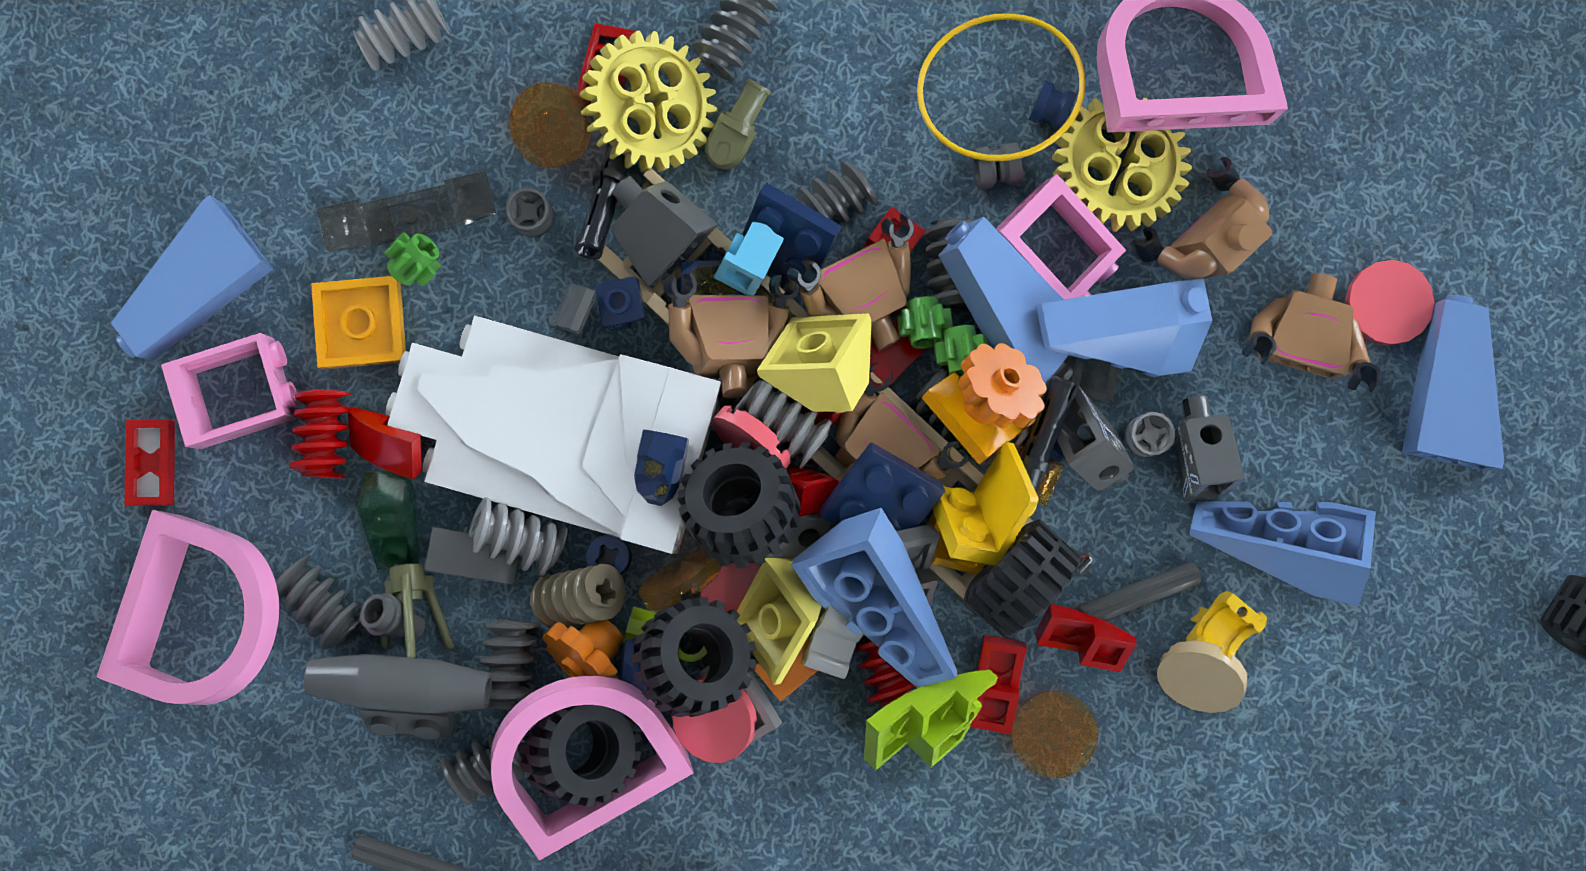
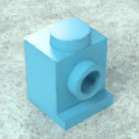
[713,222,784,296]

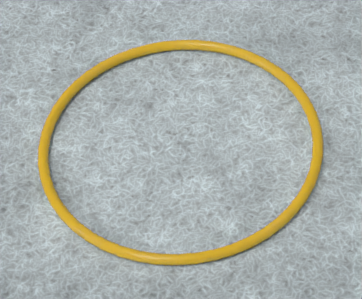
[917,13,1086,161]

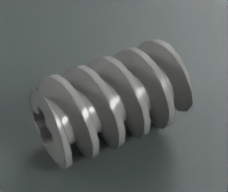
[353,0,451,71]
[733,380,832,469]
[469,497,568,577]

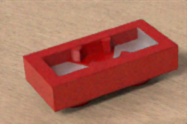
[124,419,175,506]

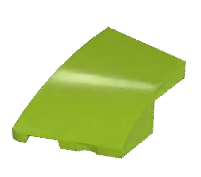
[864,670,998,771]

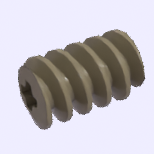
[530,564,625,628]

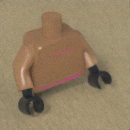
[1133,157,1273,280]
[787,214,914,351]
[663,273,800,398]
[1242,273,1382,392]
[835,363,971,482]

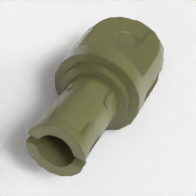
[705,78,771,170]

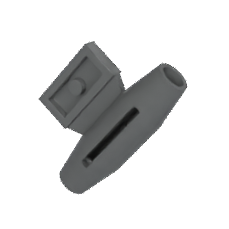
[304,654,492,740]

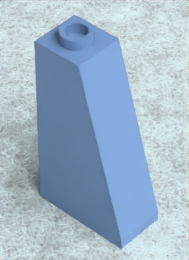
[111,195,274,361]
[938,216,1068,384]
[1402,295,1504,471]

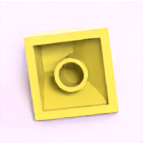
[757,313,871,413]
[736,557,822,685]

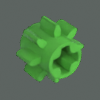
[385,232,441,287]
[897,296,953,349]
[934,325,988,375]

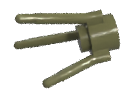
[381,564,453,658]

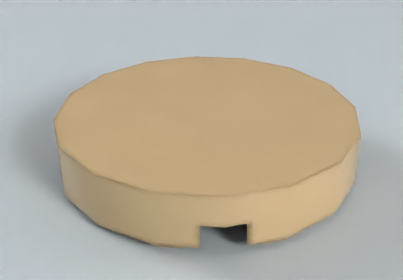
[1157,640,1247,713]

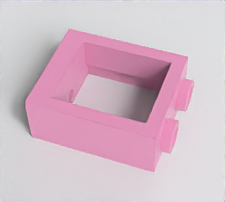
[996,174,1126,300]
[161,333,299,449]

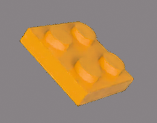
[311,276,406,370]

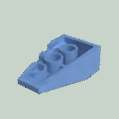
[1036,278,1212,377]
[1189,501,1376,606]
[791,508,957,688]

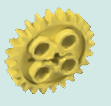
[580,31,717,172]
[1052,97,1192,232]

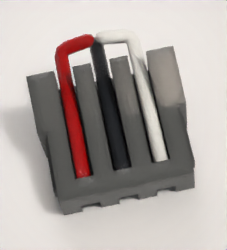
[1076,554,1093,576]

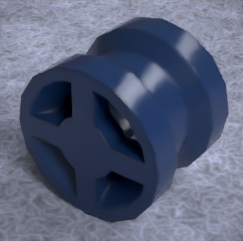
[1028,80,1077,132]
[586,535,632,575]

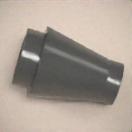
[360,593,425,640]

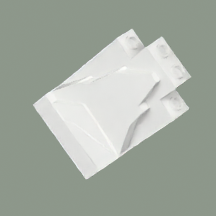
[386,315,724,554]

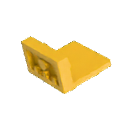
[932,442,1038,566]

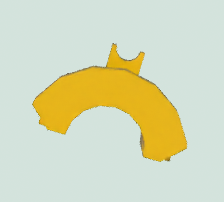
[1186,591,1267,659]

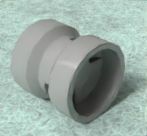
[1124,412,1175,457]

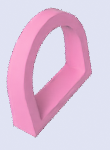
[1097,0,1288,133]
[97,510,279,705]
[490,676,693,861]

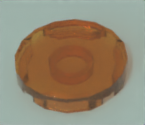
[510,82,592,168]
[638,549,721,610]
[1011,691,1098,778]

